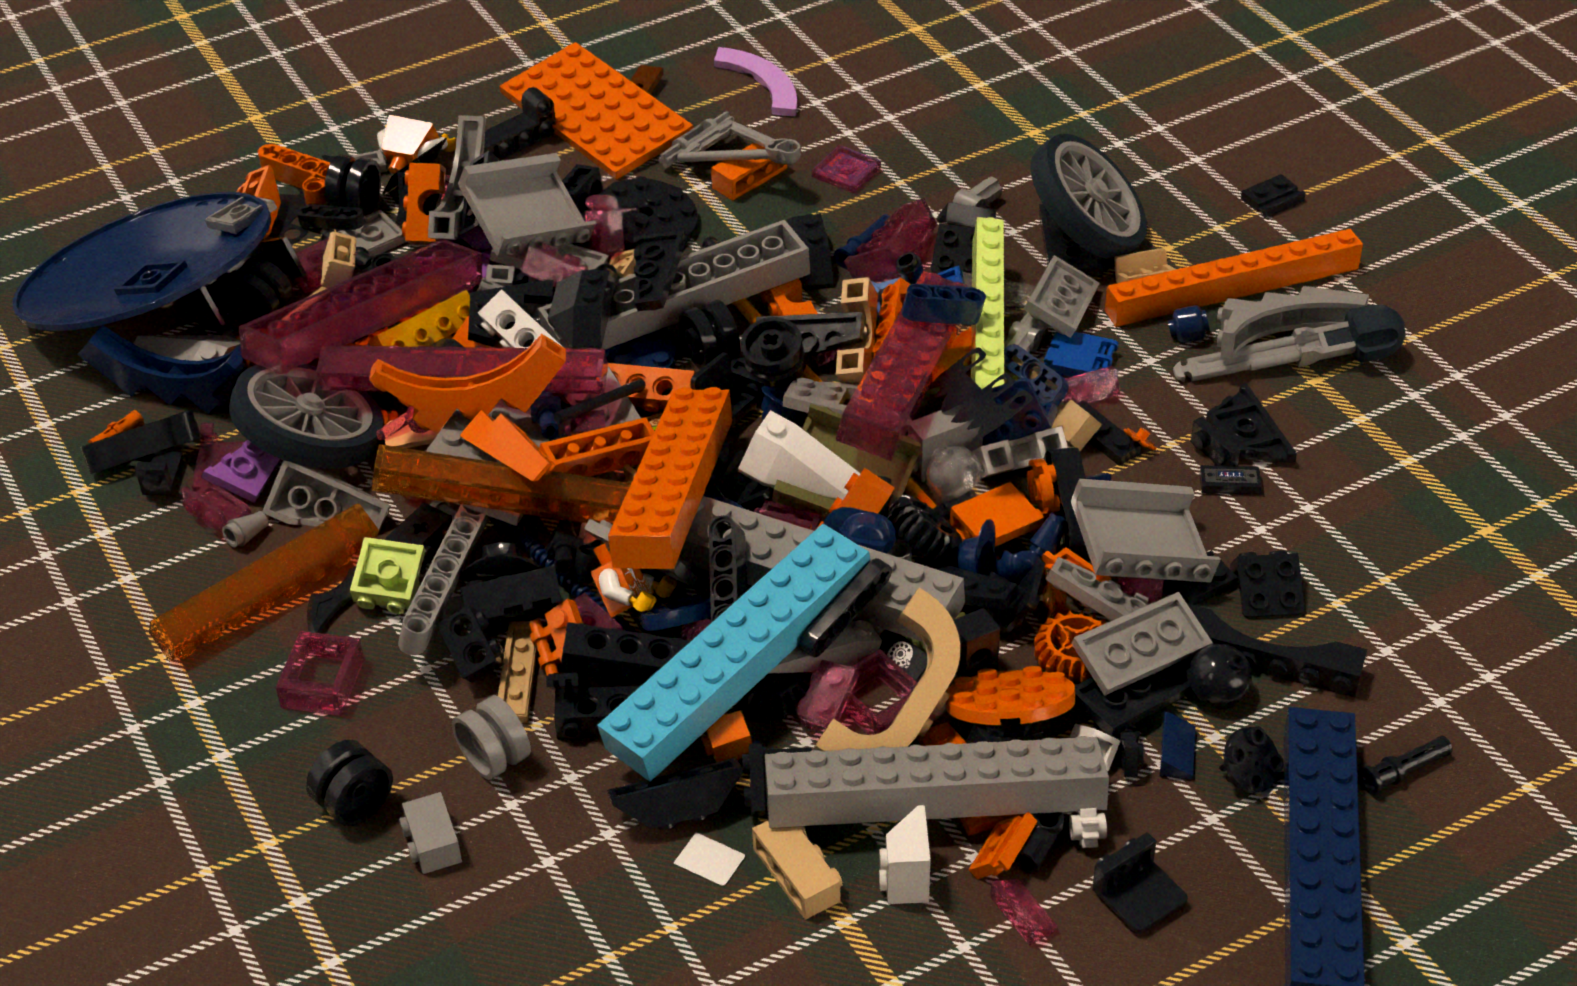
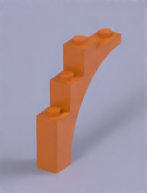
[369,334,566,434]

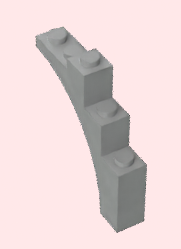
[428,115,486,242]
[1217,286,1369,359]

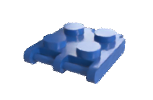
[1044,332,1119,383]

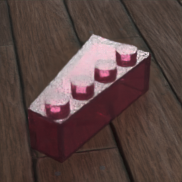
[844,198,938,283]

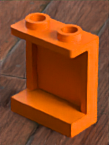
[950,482,1045,547]

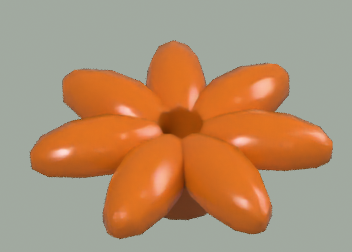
[1124,427,1157,450]

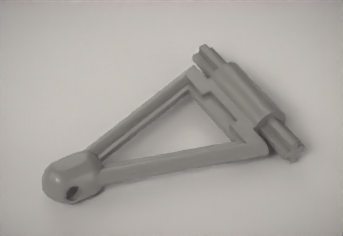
[658,111,801,168]

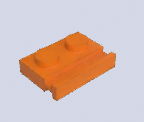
[968,812,1038,879]

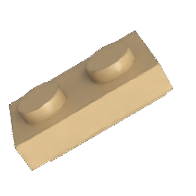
[1114,248,1176,283]

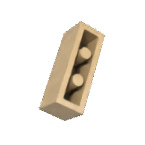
[752,820,843,920]

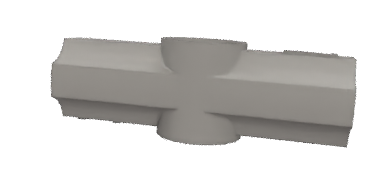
[1004,312,1049,361]

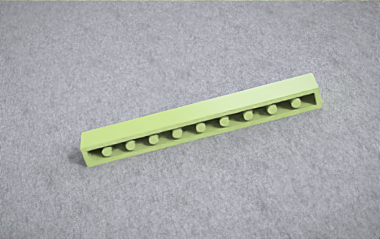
[971,217,1004,389]

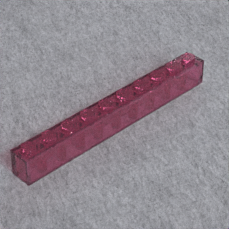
[316,345,608,394]

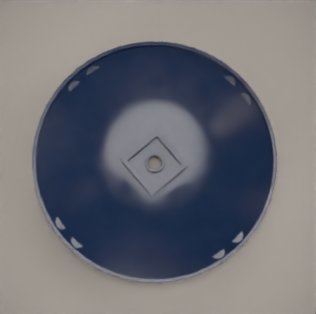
[12,192,271,331]

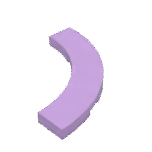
[714,47,797,117]

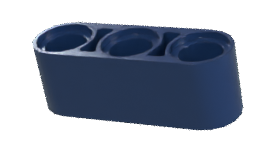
[901,284,986,325]

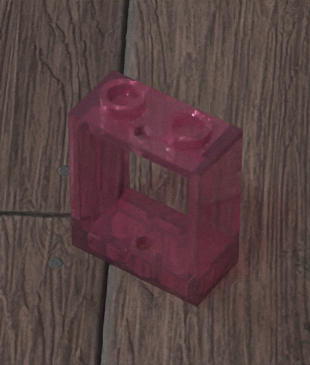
[276,631,364,716]
[831,649,917,735]

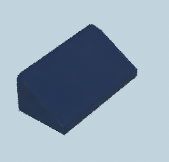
[1159,712,1196,780]

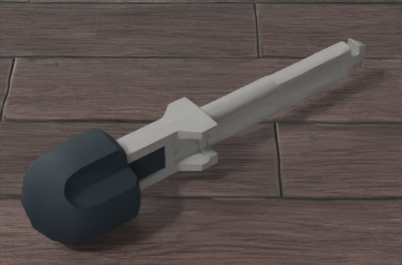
[1173,305,1406,382]

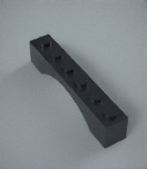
[1187,603,1367,697]

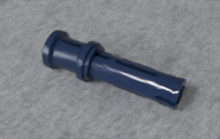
[834,214,894,269]

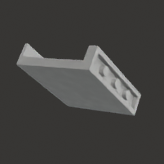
[458,153,597,256]
[1071,479,1221,582]

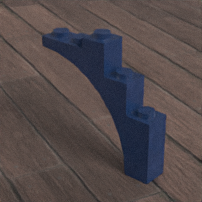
[77,325,249,414]

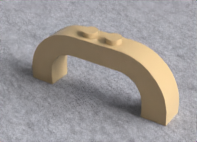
[813,587,960,751]

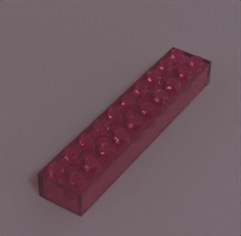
[239,239,483,374]
[836,271,967,461]

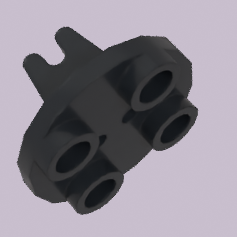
[1219,726,1284,793]

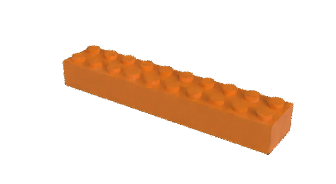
[608,387,733,569]

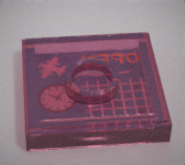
[812,145,881,193]

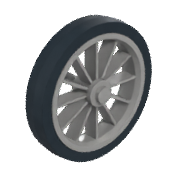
[1031,134,1147,260]
[229,361,383,469]

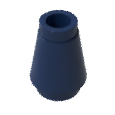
[1029,512,1067,556]

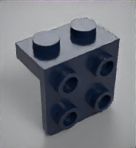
[991,378,1058,442]

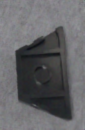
[1206,383,1297,463]

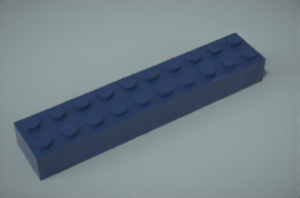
[1284,707,1365,986]

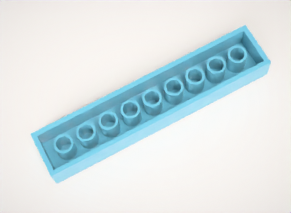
[597,524,871,782]

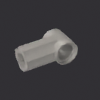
[953,177,1002,208]

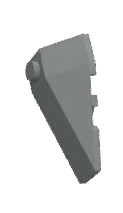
[262,460,391,532]

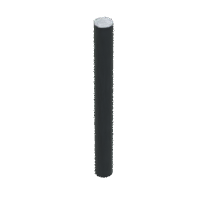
[554,379,645,424]

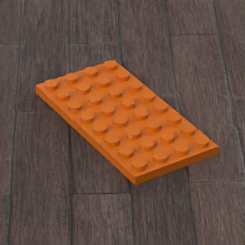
[499,42,694,180]

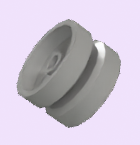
[452,695,531,780]

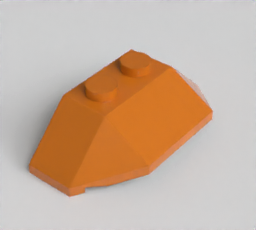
[236,165,281,239]

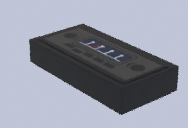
[1199,465,1262,494]

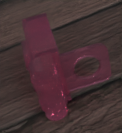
[585,195,638,253]

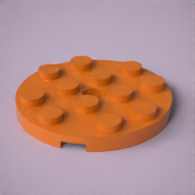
[946,666,1075,725]

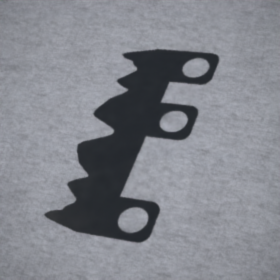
[269,155,335,244]
[923,347,1033,443]

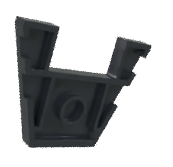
[468,279,553,350]

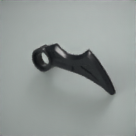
[307,566,356,641]

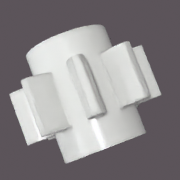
[1069,808,1107,848]

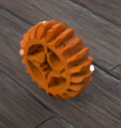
[1034,610,1106,683]

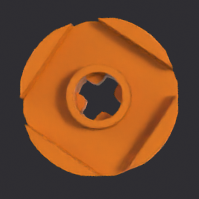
[1027,458,1060,518]

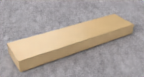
[498,621,538,723]

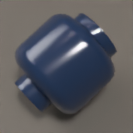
[1168,305,1210,344]

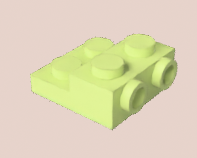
[350,537,425,614]

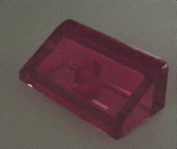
[990,879,1058,946]

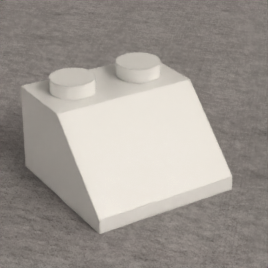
[879,805,930,904]

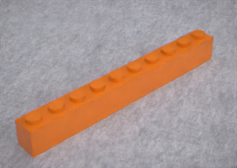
[1105,229,1363,327]

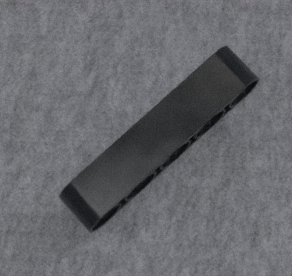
[709,515,747,623]

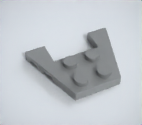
[782,378,880,423]

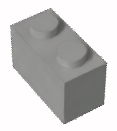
[399,792,462,874]

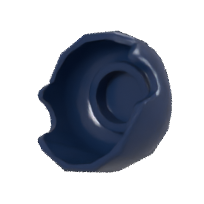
[994,550,1041,584]

